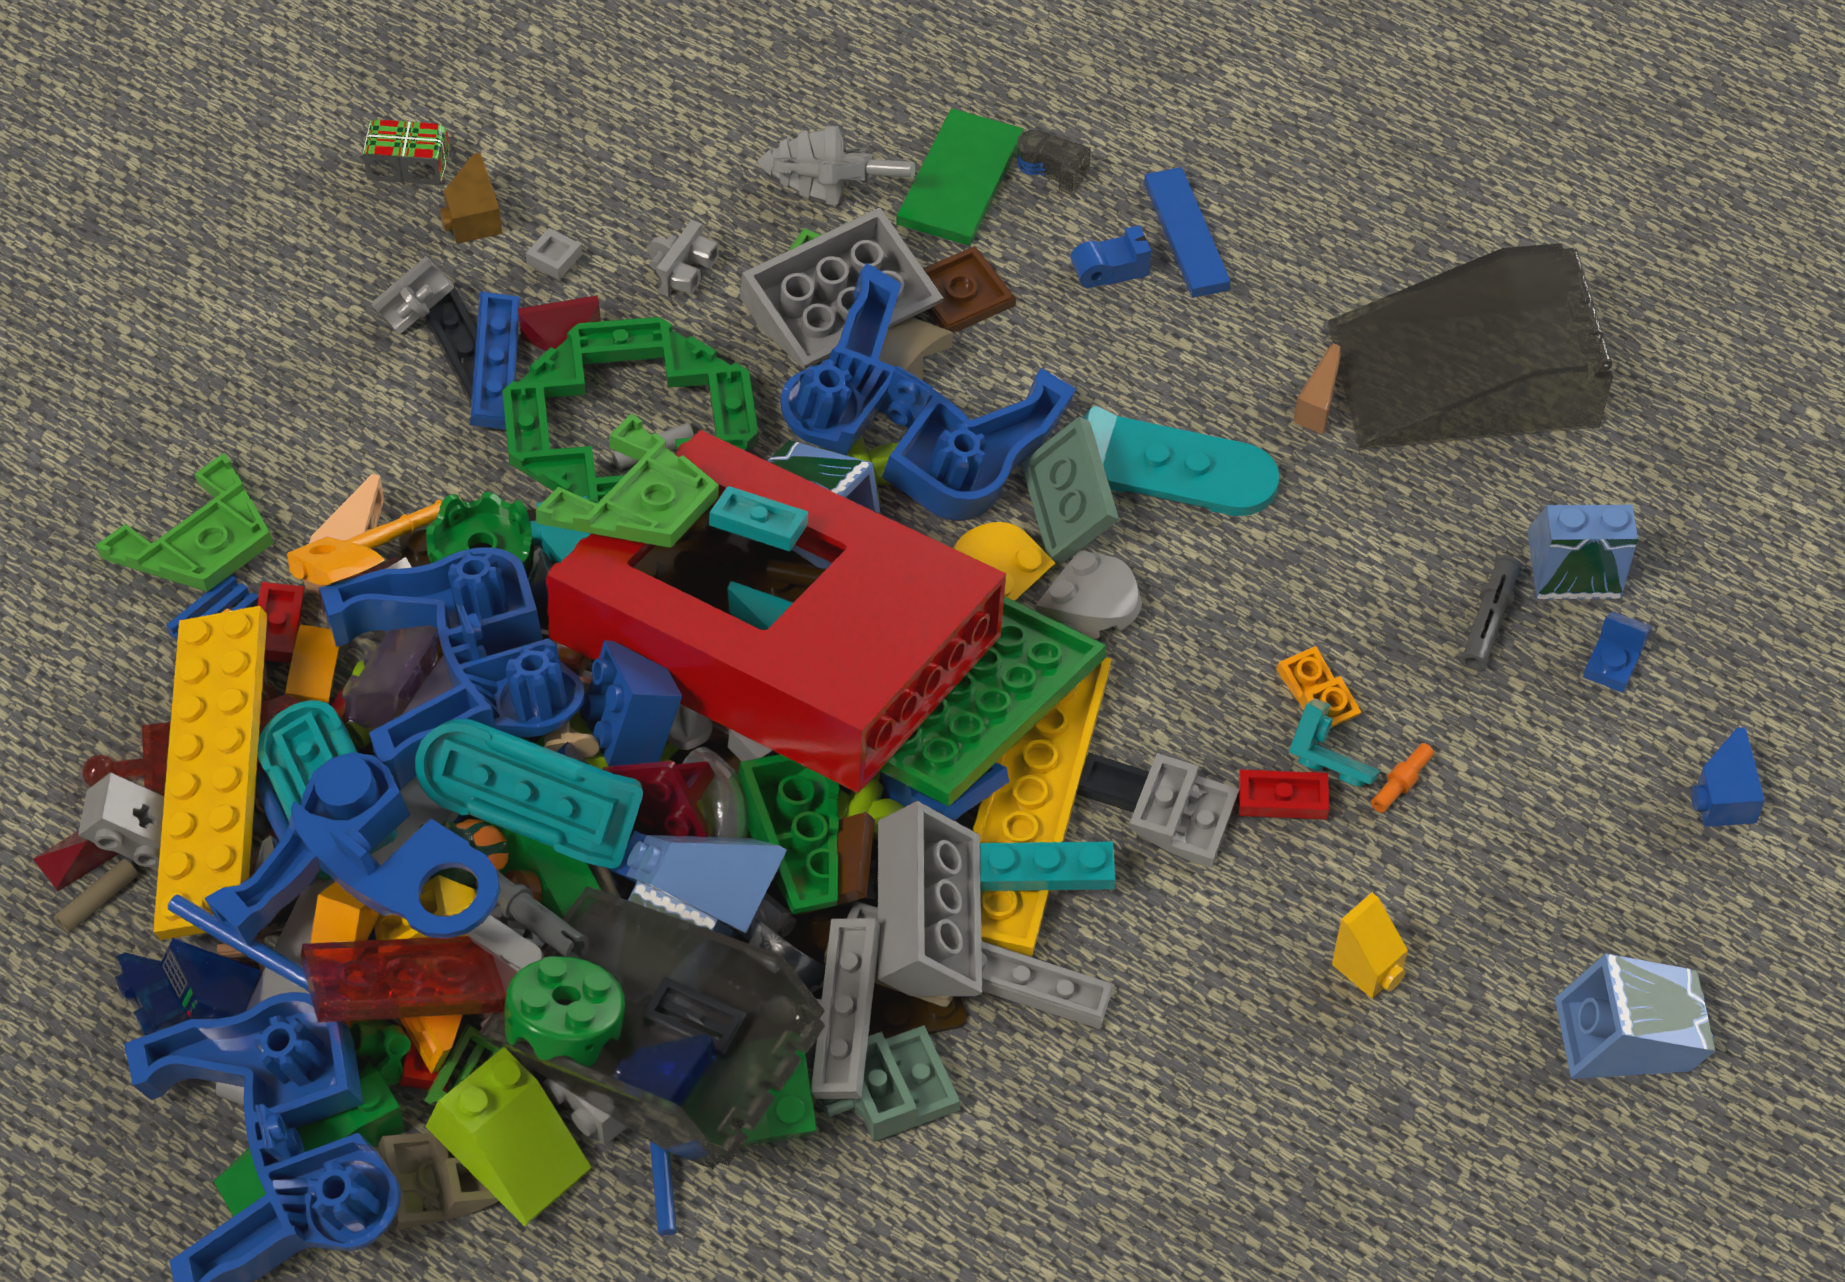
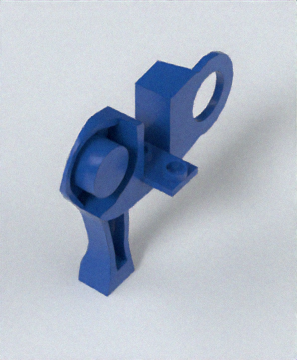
[205,752,501,947]

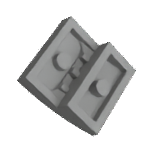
[1129,753,1239,868]

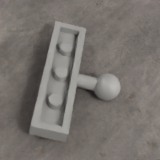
[765,918,881,1099]

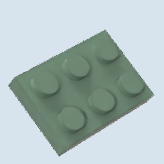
[1021,417,1119,565]

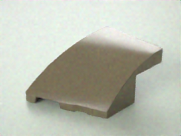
[818,317,953,381]
[379,1131,499,1231]

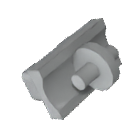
[647,220,719,297]
[372,256,454,334]

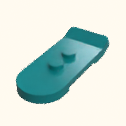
[1083,406,1279,516]
[258,700,398,881]
[415,719,643,869]

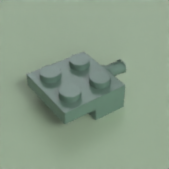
[822,1025,960,1142]

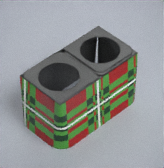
[363,119,450,185]

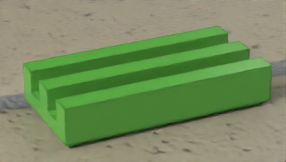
[424,1023,506,1105]

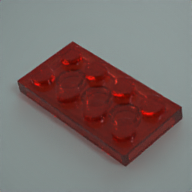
[300,936,506,1023]

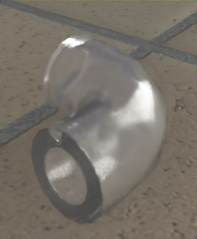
[682,747,750,838]

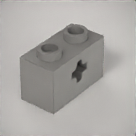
[78,773,164,868]

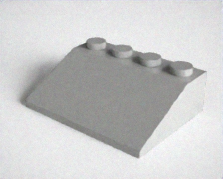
[740,208,943,369]

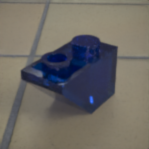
[115,952,210,1036]

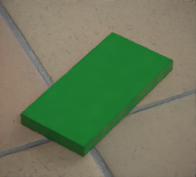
[896,108,1024,246]

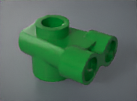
[349,1013,411,1085]

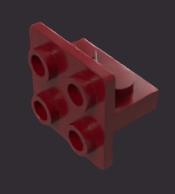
[602,761,715,837]

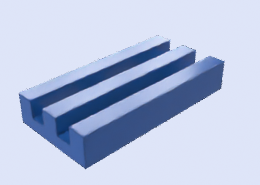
[166,574,259,640]

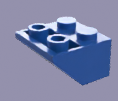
[580,640,682,766]

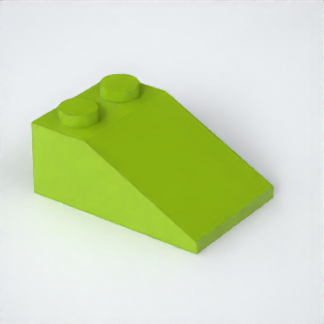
[425,1047,591,1227]

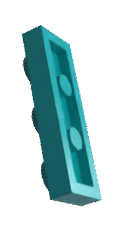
[980,841,1115,891]

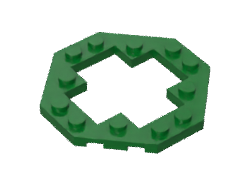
[502,317,758,503]

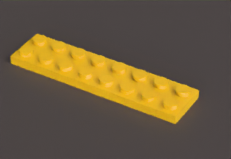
[153,606,267,940]
[973,657,1112,957]

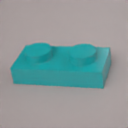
[709,486,808,551]

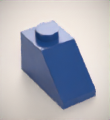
[1691,727,1765,827]

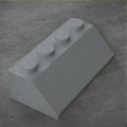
[878,801,982,996]

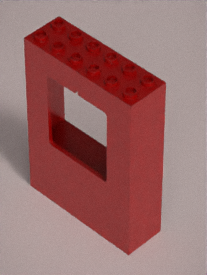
[546,430,1006,793]

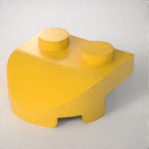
[953,522,1055,601]

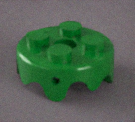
[426,492,534,572]
[504,956,625,1068]

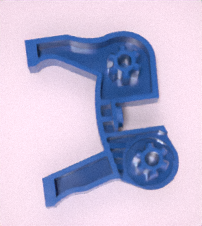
[780,263,1076,521]
[319,547,585,790]
[124,992,401,1282]

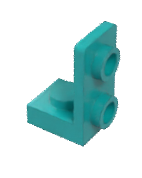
[1289,698,1381,787]

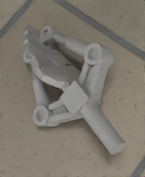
[757,126,915,205]

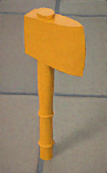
[287,497,462,586]

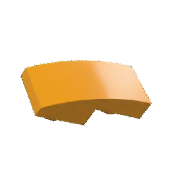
[284,624,341,704]
[1276,646,1362,729]

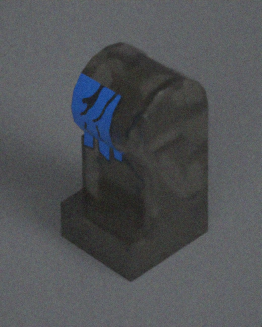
[1017,130,1091,196]

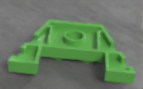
[536,414,718,548]
[95,453,273,592]

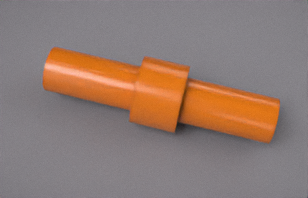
[1371,743,1434,813]

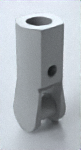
[468,915,546,972]

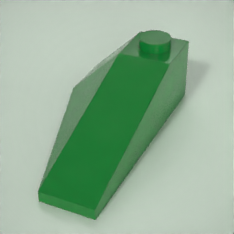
[735,754,839,914]
[457,814,607,923]
[214,1058,406,1217]

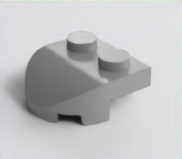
[1036,550,1142,639]

